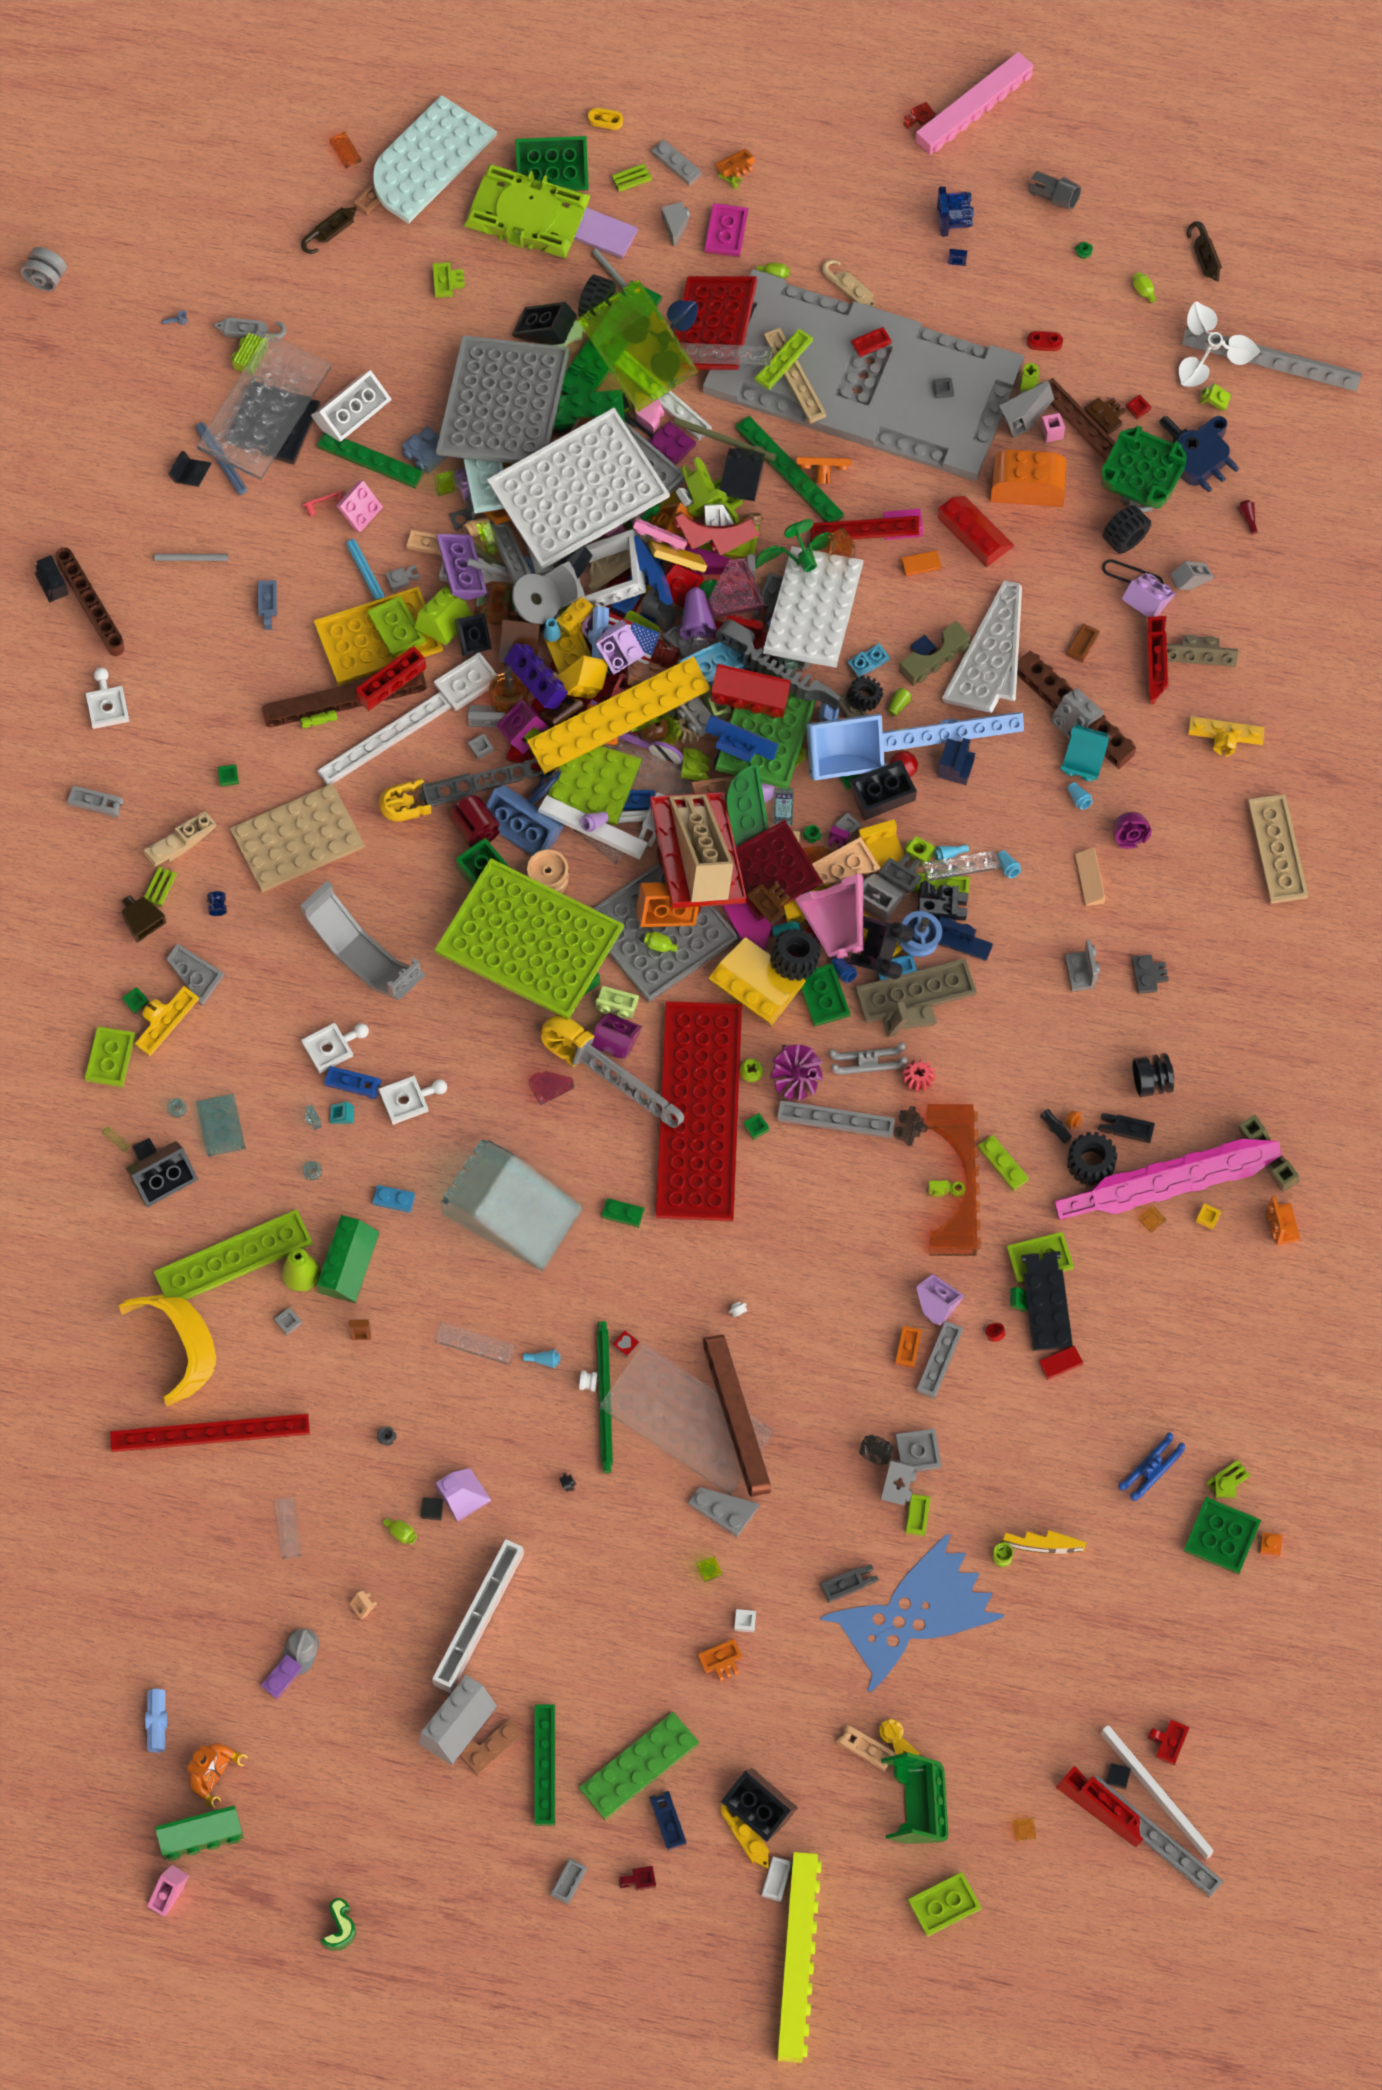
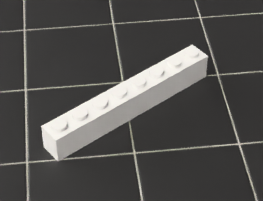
[432,1539,524,1694]

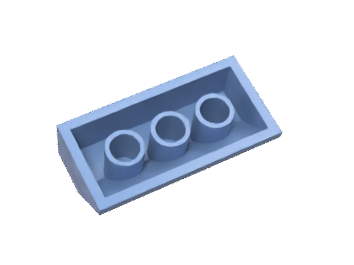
[486,785,564,856]

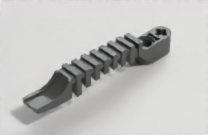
[715,619,841,710]

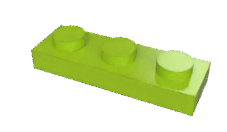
[978,1135,1029,1191]

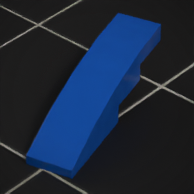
[634,535,673,605]

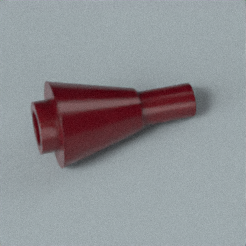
[1237,500,1258,534]

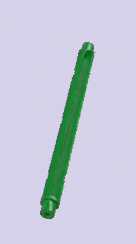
[597,1321,613,1474]

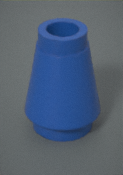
[831,956,857,983]

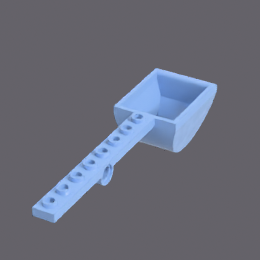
[806,712,1024,780]

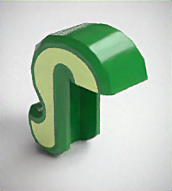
[321,1898,356,1951]

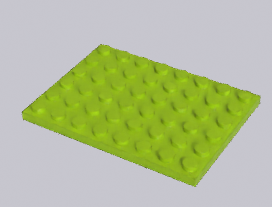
[434,858,624,1020]

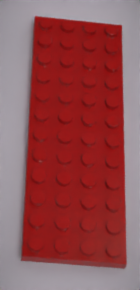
[656,1001,742,1221]

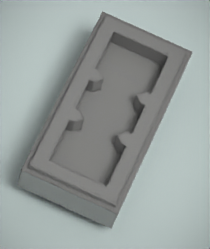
[550,1858,588,1905]

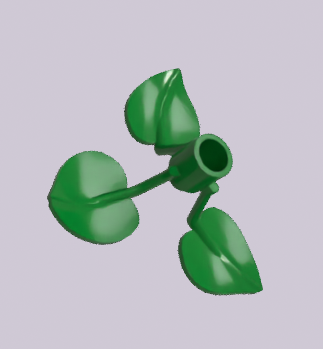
[755,519,837,572]

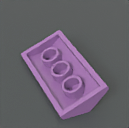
[436,534,487,601]

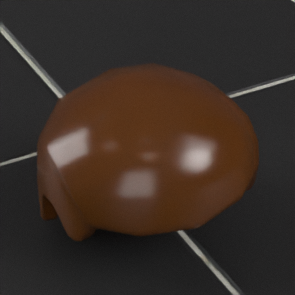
[640,719,668,742]

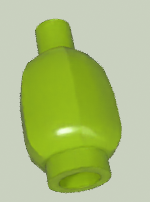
[757,262,790,279]
[1132,272,1157,303]
[643,932,678,953]
[383,1518,417,1545]

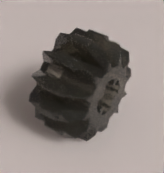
[859,1435,894,1465]

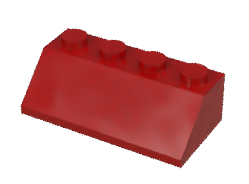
[938,496,1014,568]
[710,664,791,718]

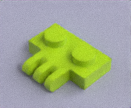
[433,262,465,298]

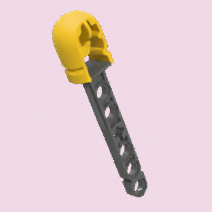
[379,759,543,822]

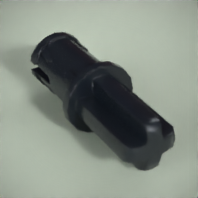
[1040,1109,1072,1144]

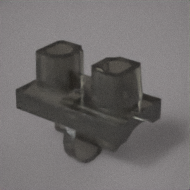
[894,1106,928,1146]

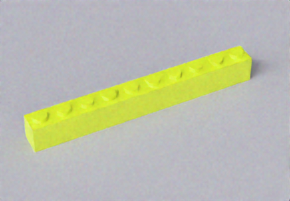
[777,1852,822,2063]

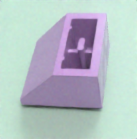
[1122,573,1176,617]
[595,620,645,674]

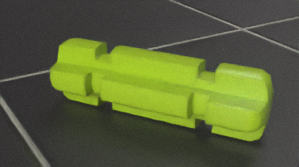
[301,710,337,729]

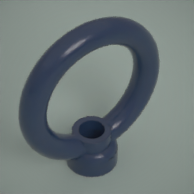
[528,768,562,803]

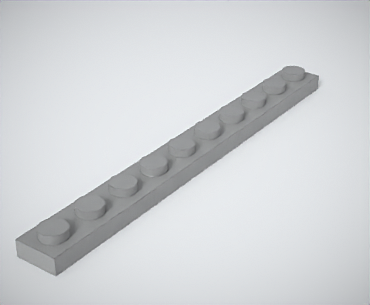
[1182,326,1362,392]

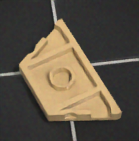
[589,549,631,592]

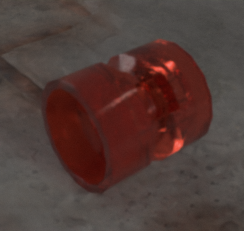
[650,639,681,668]

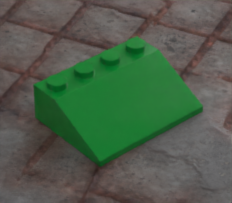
[515,136,589,191]

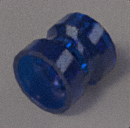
[207,891,227,916]

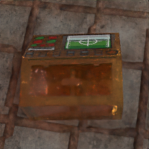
[473,581,513,625]

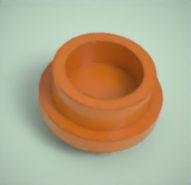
[1065,1111,1082,1130]

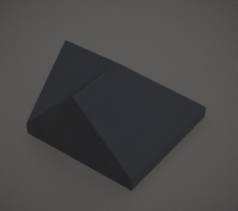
[455,613,492,656]

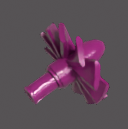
[770,1044,823,1100]

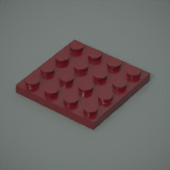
[736,820,823,922]

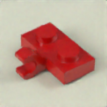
[1148,1719,1190,1765]

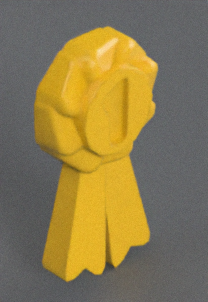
[878,1719,920,1755]

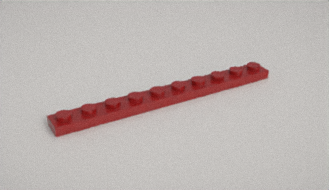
[110,1414,310,1452]

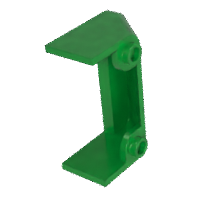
[881,1752,949,1844]

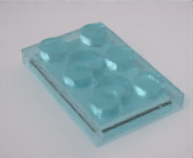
[196,1093,246,1157]

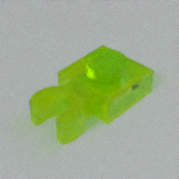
[477,522,497,555]

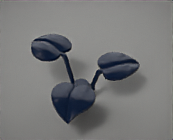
[619,300,698,384]

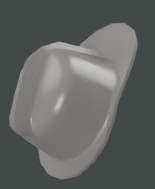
[282,1628,319,1675]

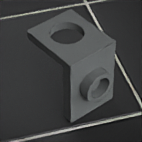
[449,497,478,530]

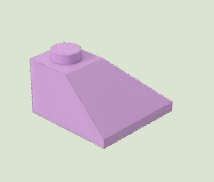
[916,1274,965,1325]
[436,1468,491,1522]

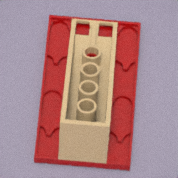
[650,792,746,909]

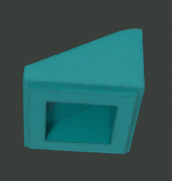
[330,1101,354,1124]

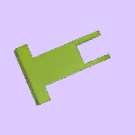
[681,457,728,518]

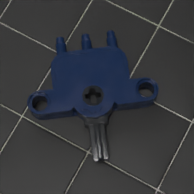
[1159,416,1239,492]

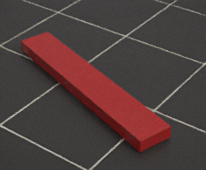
[810,516,920,542]

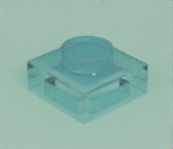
[304,1104,322,1130]

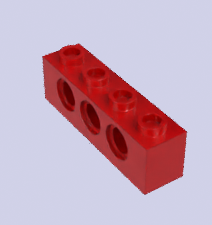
[356,646,426,712]

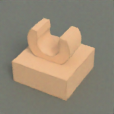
[350,1591,377,1620]

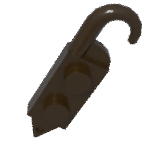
[301,207,357,254]
[1187,221,1222,282]

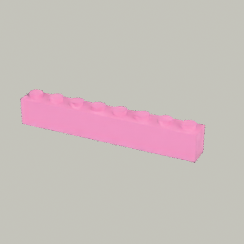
[915,52,1033,155]

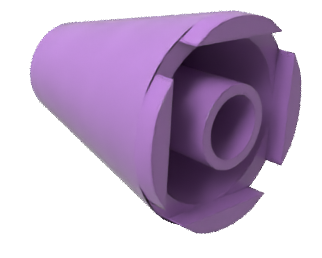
[680,588,717,642]

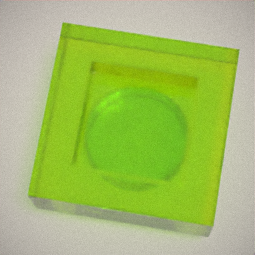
[696,1556,723,1583]

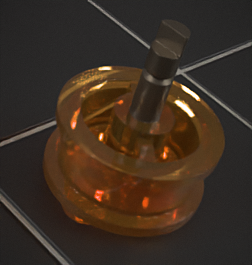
[489,666,531,714]

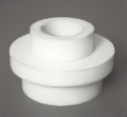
[728,1301,747,1318]

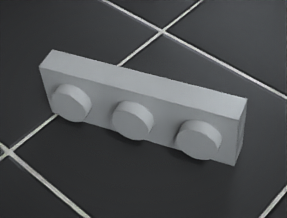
[652,140,702,186]

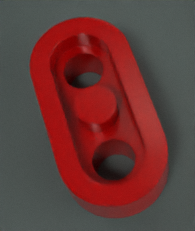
[1027,331,1063,351]

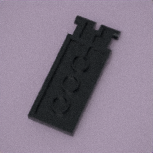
[1021,1251,1073,1351]

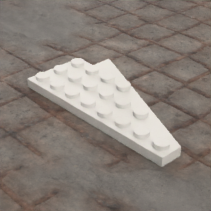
[942,580,1022,713]

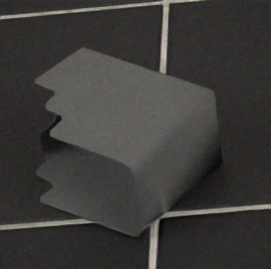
[641,588,676,632]

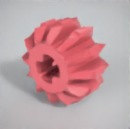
[903,1058,935,1092]

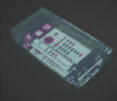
[774,788,794,825]

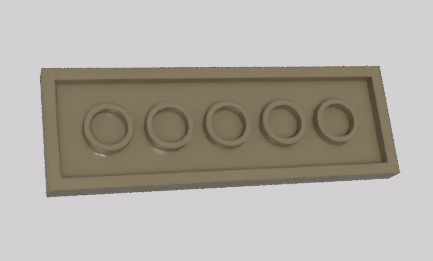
[856,958,977,1024]

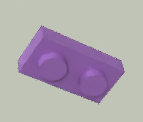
[261,1654,303,1699]

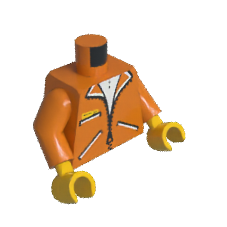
[187,1743,248,1808]

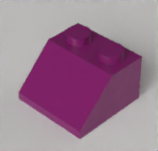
[592,1013,642,1059]

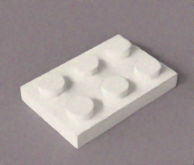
[434,652,501,712]

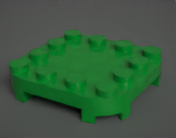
[1101,426,1187,509]

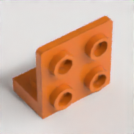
[1265,1196,1300,1245]

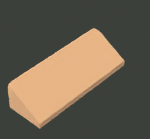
[1075,848,1105,906]

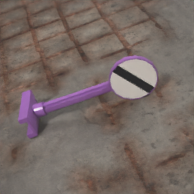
[590,700,684,765]

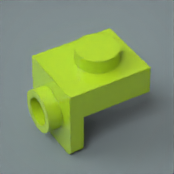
[1199,383,1231,411]

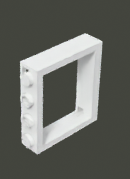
[578,529,646,607]

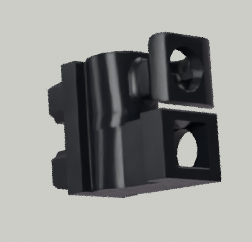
[917,881,968,921]

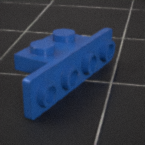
[705,715,779,762]

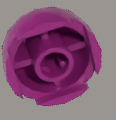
[1112,811,1152,849]

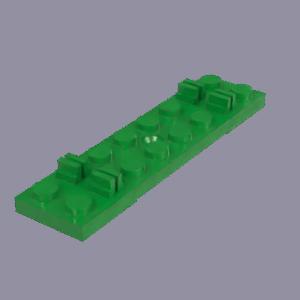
[561,280,662,395]

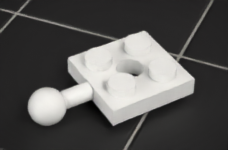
[86,668,130,729]
[301,1023,369,1074]
[379,1076,447,1125]

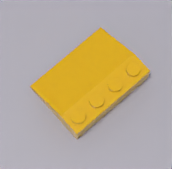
[709,937,806,1027]

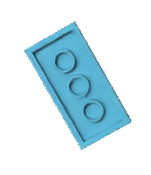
[679,641,750,686]

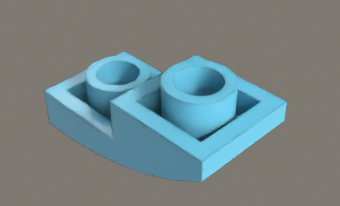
[848,643,890,677]

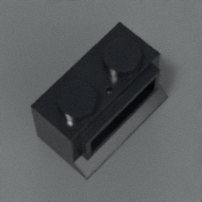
[35,555,68,603]

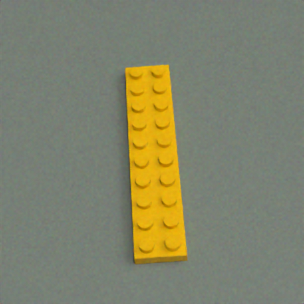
[527,656,711,775]

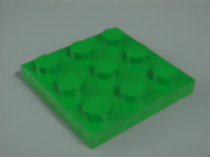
[1183,1497,1261,1575]

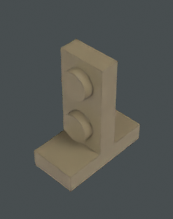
[882,1002,937,1037]

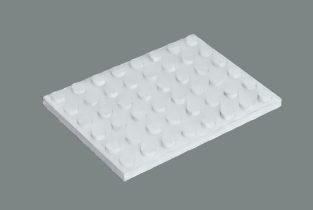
[487,408,670,569]

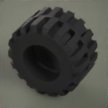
[578,274,616,324]
[1102,505,1151,554]
[770,928,821,981]
[1067,1132,1117,1185]

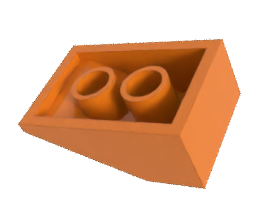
[635,882,699,927]

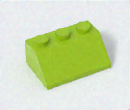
[414,585,472,645]

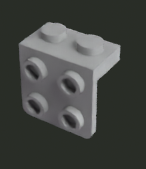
[1051,688,1104,739]

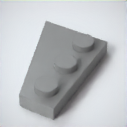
[167,943,224,1005]
[688,1487,760,1538]

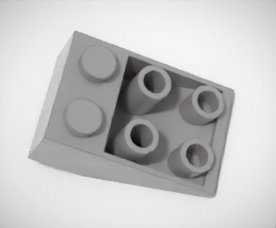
[999,381,1054,438]

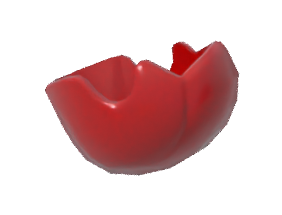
[889,750,918,777]

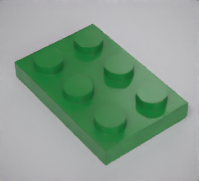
[801,963,851,1027]

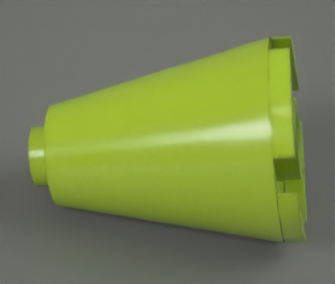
[281,1248,321,1292]

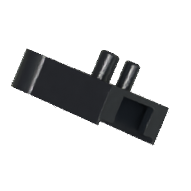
[848,916,914,979]

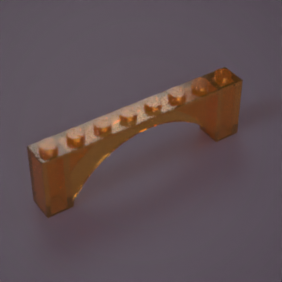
[926,1104,981,1256]

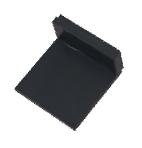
[168,451,212,487]

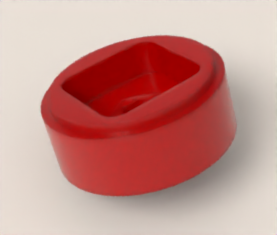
[985,1323,1006,1342]

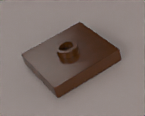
[538,696,584,727]

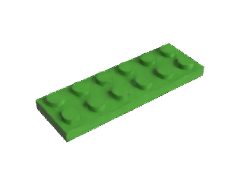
[579,1712,699,1820]

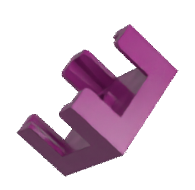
[496,698,550,754]

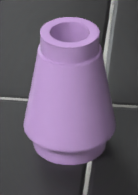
[580,811,609,832]

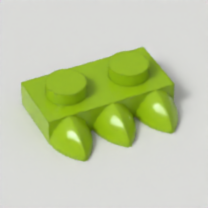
[681,747,711,781]

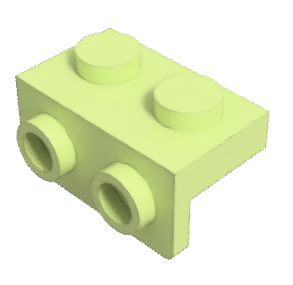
[596,986,639,1019]

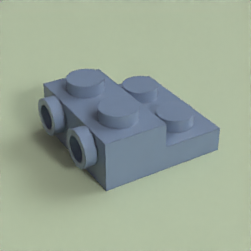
[402,426,448,474]

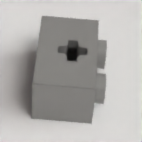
[881,1459,917,1505]

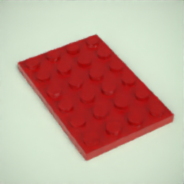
[671,276,758,370]

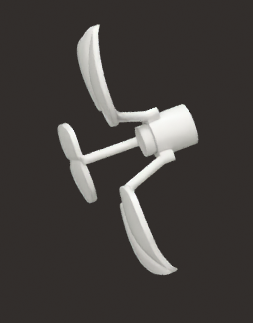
[1179,301,1260,387]

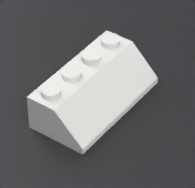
[311,370,392,442]

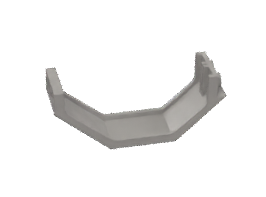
[300,881,426,1000]

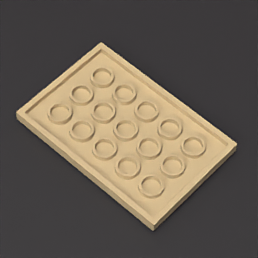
[230,783,365,893]

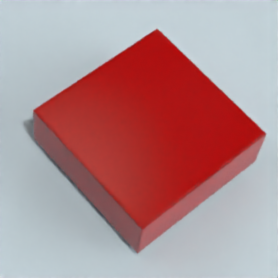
[1126,394,1151,420]

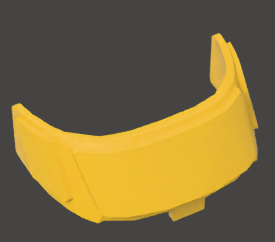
[118,1295,216,1407]

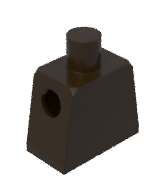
[122,895,166,943]

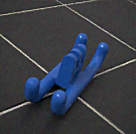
[1118,1432,1185,1502]

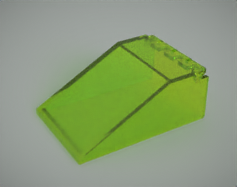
[576,279,699,412]

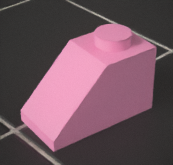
[147,1865,189,1917]

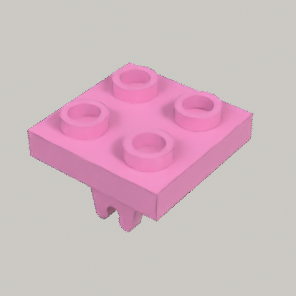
[336,480,383,533]

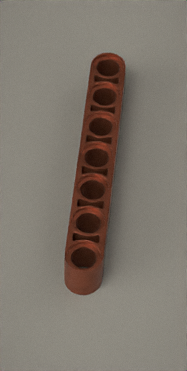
[56,547,125,656]

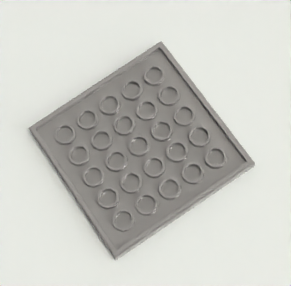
[593,861,740,1003]

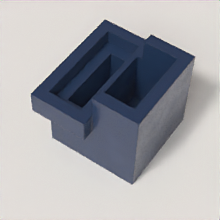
[938,738,976,785]

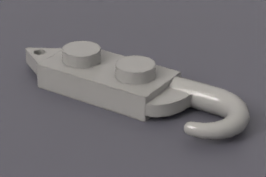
[214,317,286,340]

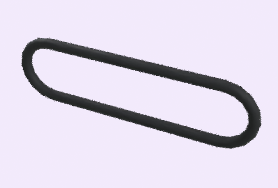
[1102,560,1164,584]

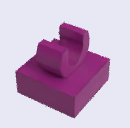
[829,826,850,849]

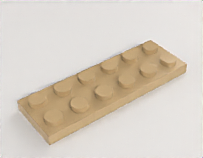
[1248,794,1308,904]

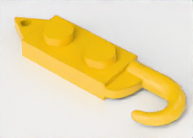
[720,1803,770,1869]

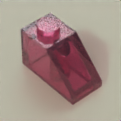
[529,1071,574,1105]

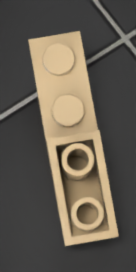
[144,811,217,867]

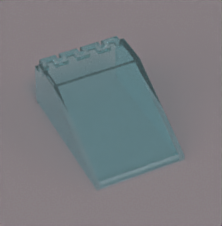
[441,1139,583,1271]

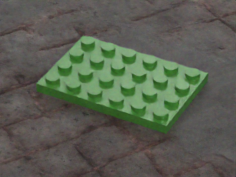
[715,693,816,790]

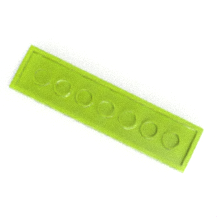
[154,1209,313,1300]

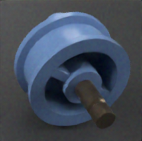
[898,911,942,957]

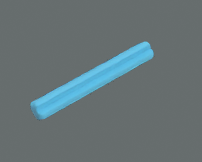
[346,539,384,600]

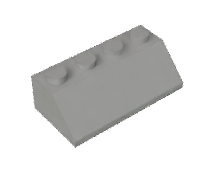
[418,1675,497,1765]

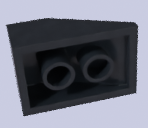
[512,302,577,345]
[719,448,765,501]

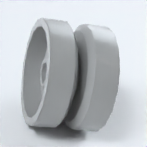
[20,247,67,292]

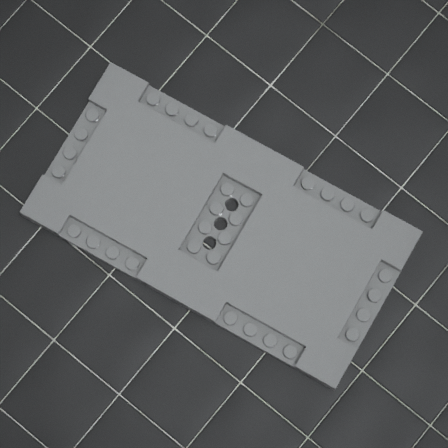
[703,269,1024,482]

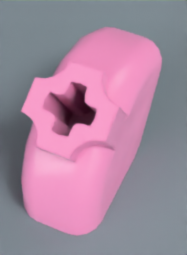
[635,393,664,434]

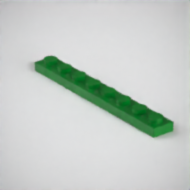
[735,416,844,522]

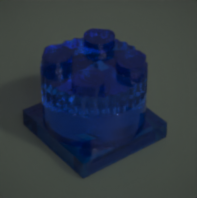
[937,186,974,237]

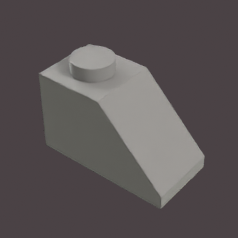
[662,201,690,246]
[1170,561,1214,590]

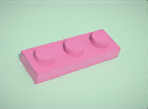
[633,518,687,550]

